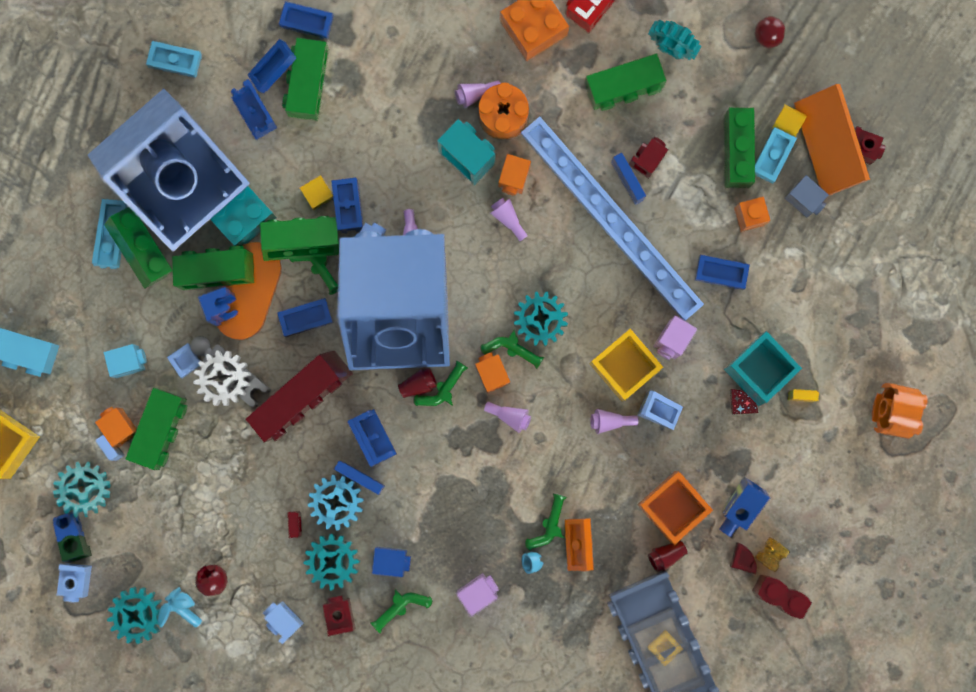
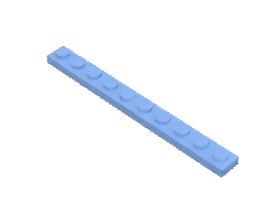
[521,117,704,321]

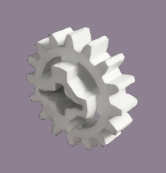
[194,351,251,406]

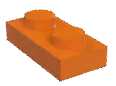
[564,518,594,571]

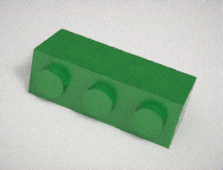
[282,38,329,121]
[585,53,667,111]
[724,108,755,188]
[104,207,173,289]
[260,216,339,261]
[172,246,254,290]
[125,388,188,470]

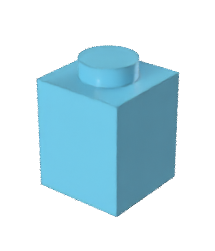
[103,344,147,378]

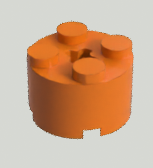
[479,82,529,139]
[872,383,928,439]

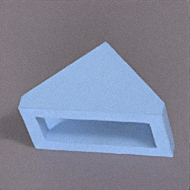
[637,390,683,430]

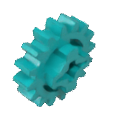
[648,20,702,60]
[514,291,568,346]
[53,461,111,518]
[304,534,360,590]
[107,587,162,644]

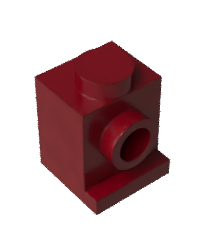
[854,126,886,165]
[629,137,669,179]
[323,595,356,636]

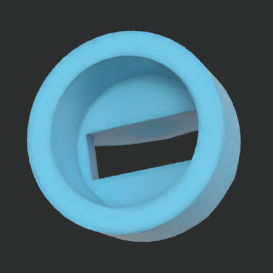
[522,552,544,574]

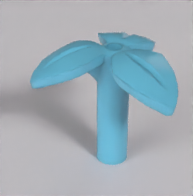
[158,587,202,628]

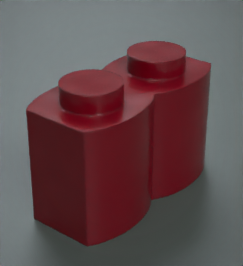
[752,575,812,619]

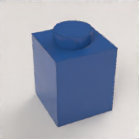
[372,547,411,577]

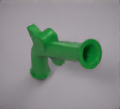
[289,256,339,295]
[480,330,544,369]
[413,360,468,406]
[525,493,567,550]
[370,589,432,634]

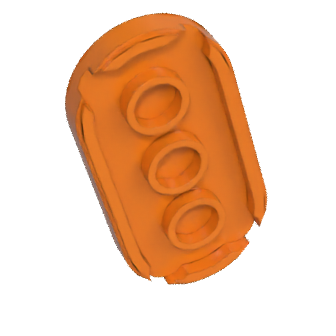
[217,242,282,340]

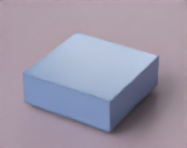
[167,343,201,378]
[96,435,124,461]

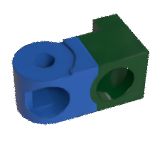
[53,511,92,563]

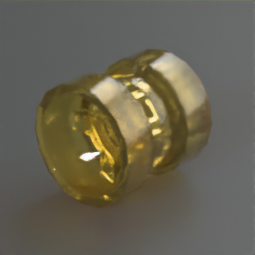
[754,537,790,573]

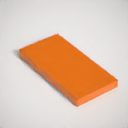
[794,84,870,195]

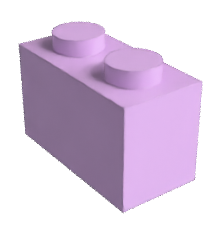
[653,316,697,360]
[457,573,498,616]

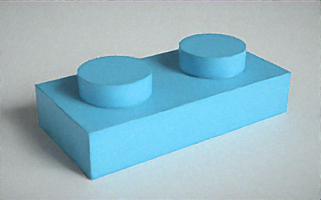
[146,41,202,78]
[755,127,797,184]

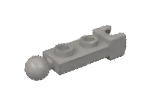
[190,336,271,408]

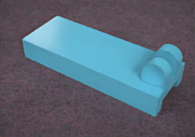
[92,199,129,269]

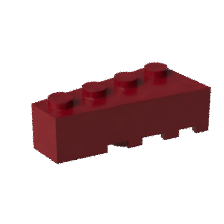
[245,350,353,443]

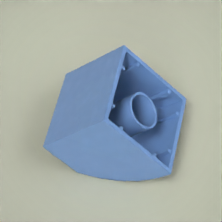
[88,88,250,251]
[338,229,450,370]

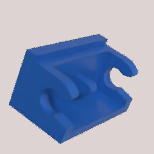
[231,79,277,140]
[331,177,364,234]
[198,287,238,326]
[347,409,397,467]

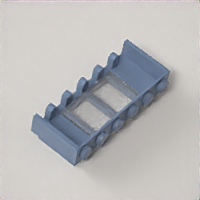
[607,571,720,692]

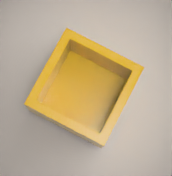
[589,329,664,402]
[0,410,40,479]

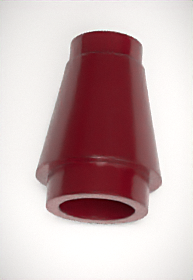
[398,368,437,398]
[648,540,688,572]

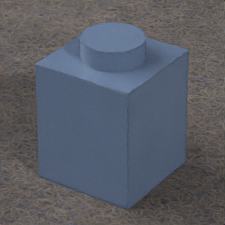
[785,175,829,218]

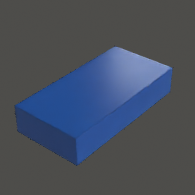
[279,1,334,39]
[247,39,297,94]
[611,152,646,205]
[695,255,750,290]
[277,298,333,337]
[334,460,385,495]

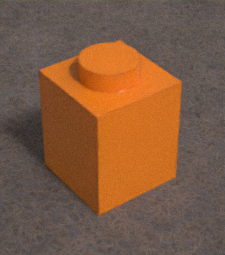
[498,154,531,196]
[734,196,771,232]
[475,352,510,393]
[95,407,137,448]

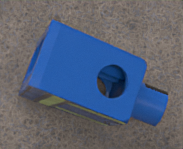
[719,476,770,538]

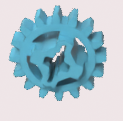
[308,475,364,530]

